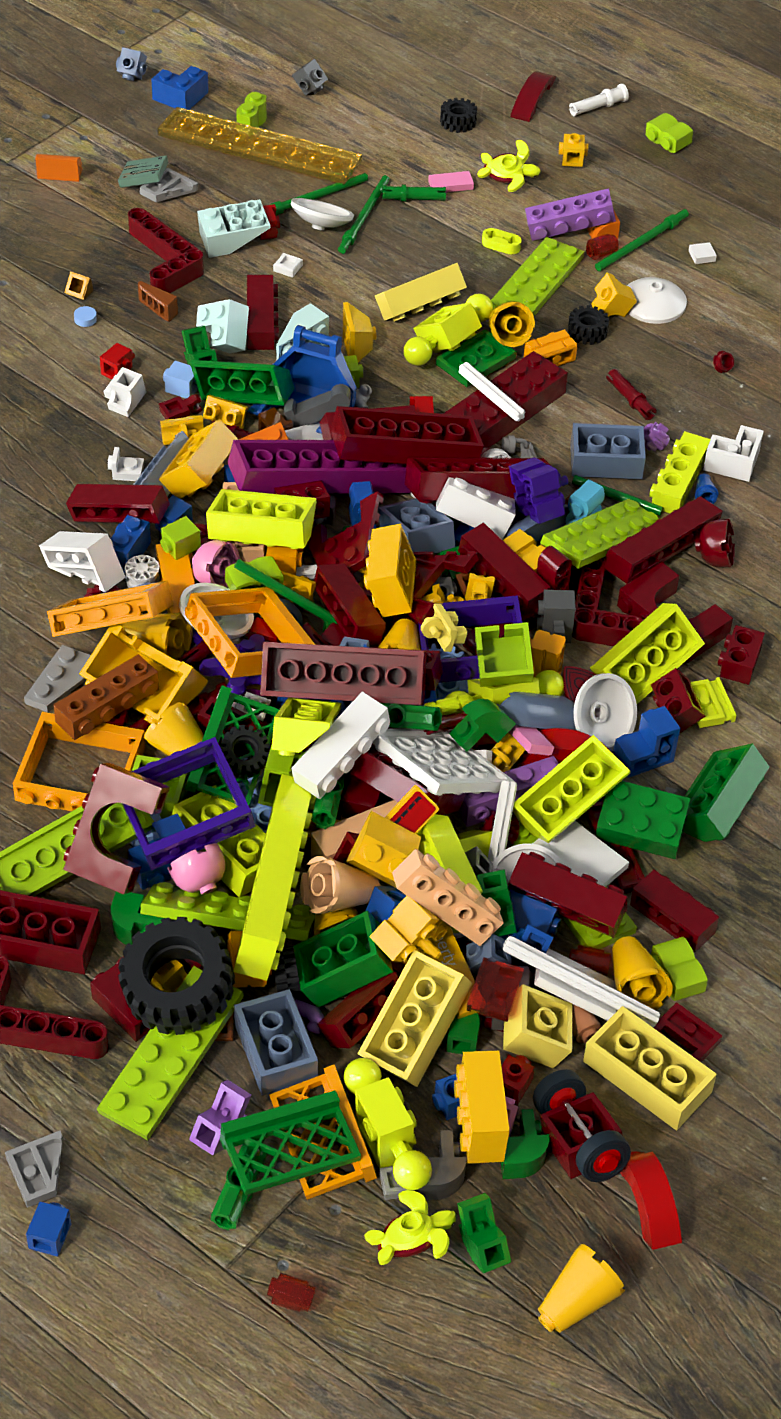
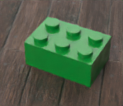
[596,781,691,859]
[293,910,393,1007]

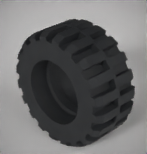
[118,917,235,1035]

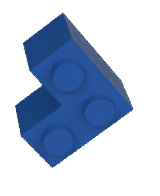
[151,66,208,112]
[613,706,680,778]
[128,813,186,890]

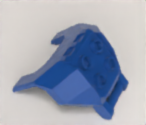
[247,325,357,434]

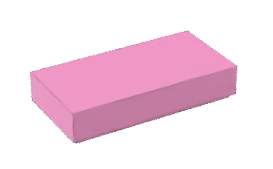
[428,171,474,193]
[509,725,554,756]

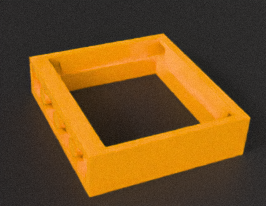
[47,580,173,637]
[185,587,315,678]
[13,712,146,811]

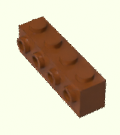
[53,654,159,740]

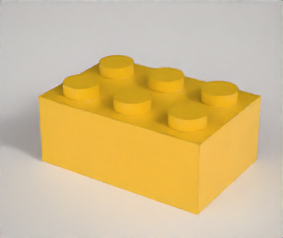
[159,419,238,499]
[364,524,416,618]
[454,1051,510,1163]

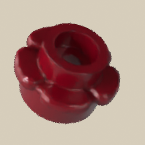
[713,351,734,373]

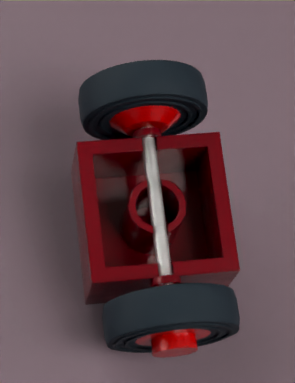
[533,1069,631,1182]

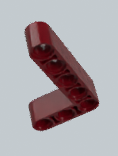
[128,208,204,293]
[462,546,572,656]
[572,556,643,647]
[349,745,467,815]
[0,955,109,1059]

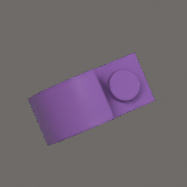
[189,1079,251,1155]

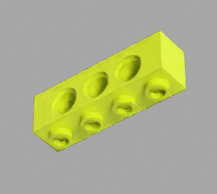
[649,431,711,513]

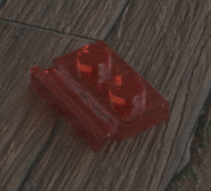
[467,957,524,1022]

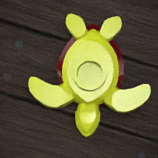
[477,140,541,192]
[364,1190,456,1265]

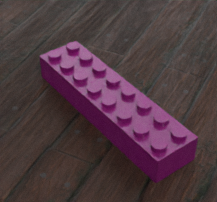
[227,440,411,494]

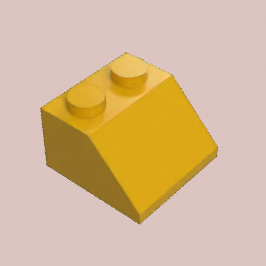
[346,811,421,888]

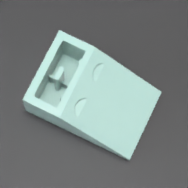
[197,199,271,258]
[276,303,329,360]

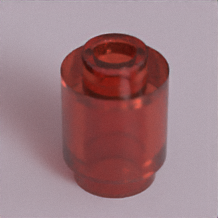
[586,234,619,260]
[569,944,611,976]
[267,1272,316,1313]

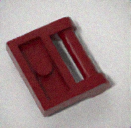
[653,1002,722,1062]

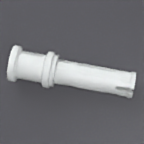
[569,84,629,116]

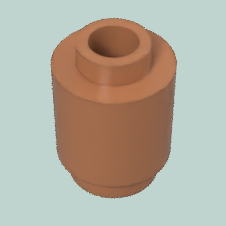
[572,1004,602,1044]

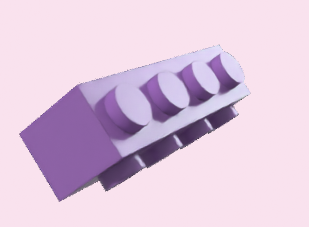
[525,189,616,241]
[458,756,559,827]

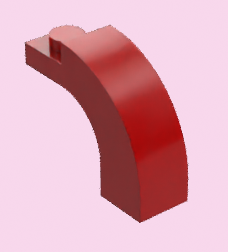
[516,728,610,767]
[620,1151,682,1250]

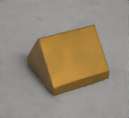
[64,271,94,300]

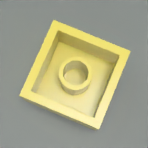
[503,984,572,1068]

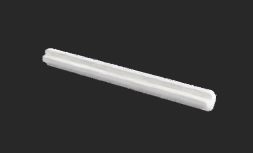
[503,936,660,1027]

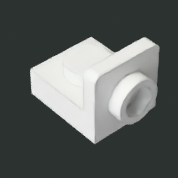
[108,447,144,481]

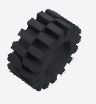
[440,98,477,133]
[568,305,609,345]
[220,725,270,778]
[274,946,302,999]

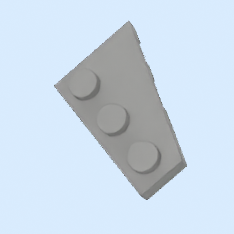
[24,645,91,712]

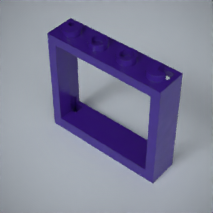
[418,596,522,683]
[121,737,256,871]

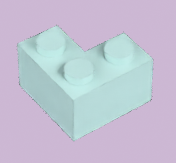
[196,299,249,354]

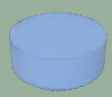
[74,306,97,327]

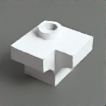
[104,367,146,417]

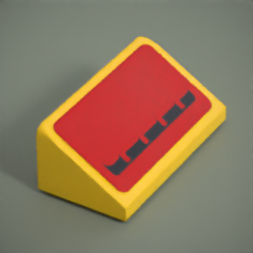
[384,785,439,834]

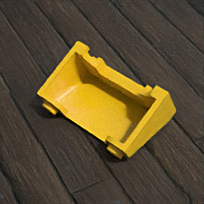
[79,624,208,725]

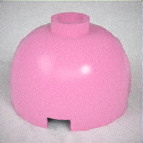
[192,540,240,587]
[167,843,226,895]

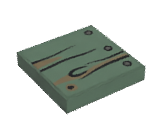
[118,155,168,188]

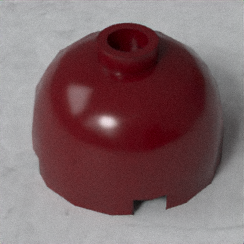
[695,519,735,568]

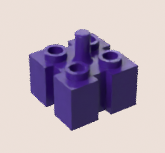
[509,457,569,524]

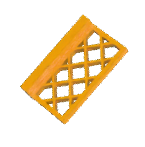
[269,1065,377,1200]

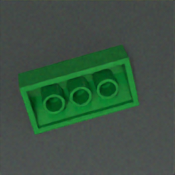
[190,360,295,405]
[683,743,770,842]

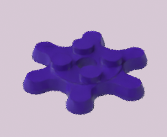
[199,634,266,695]

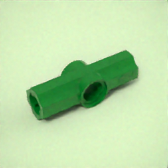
[381,703,442,731]
[311,773,346,829]
[211,1140,268,1230]

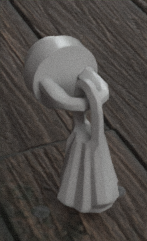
[501,435,538,458]

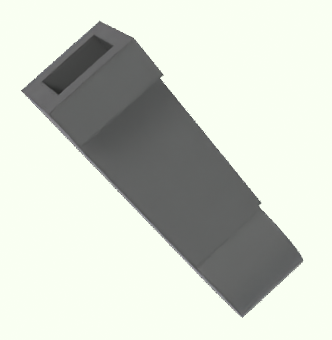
[284,384,351,428]

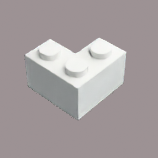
[703,425,764,482]

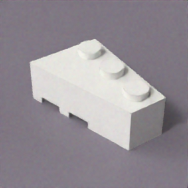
[436,477,516,540]
[39,531,126,592]

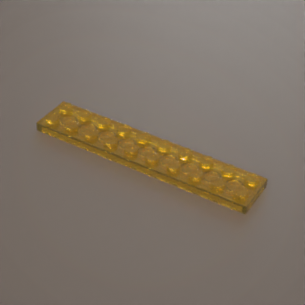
[158,107,362,184]

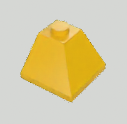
[342,302,377,363]

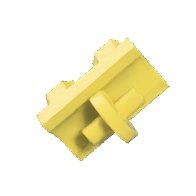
[421,604,467,652]

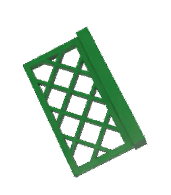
[185,685,280,805]
[220,1090,361,1195]

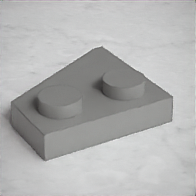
[140,168,199,202]
[5,1131,63,1208]

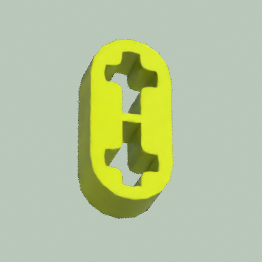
[482,228,522,254]

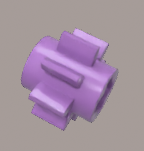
[644,422,670,452]

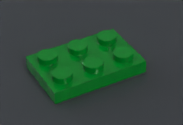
[436,329,517,387]

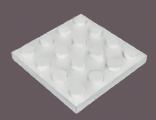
[372,728,515,796]

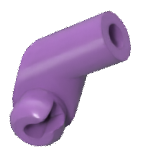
[295,999,324,1034]

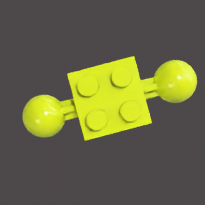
[403,294,493,366]
[445,670,564,715]
[344,1058,432,1190]

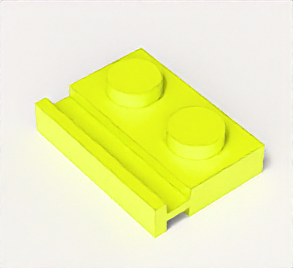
[691,677,737,728]

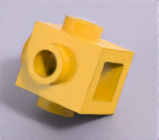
[558,133,588,167]

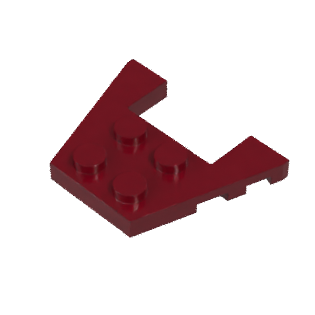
[307,491,384,574]
[406,551,479,625]

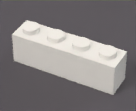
[291,692,390,799]

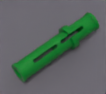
[382,184,446,202]

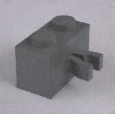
[536,590,576,643]

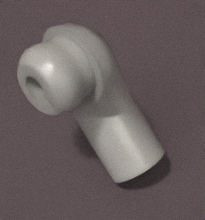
[355,384,372,408]

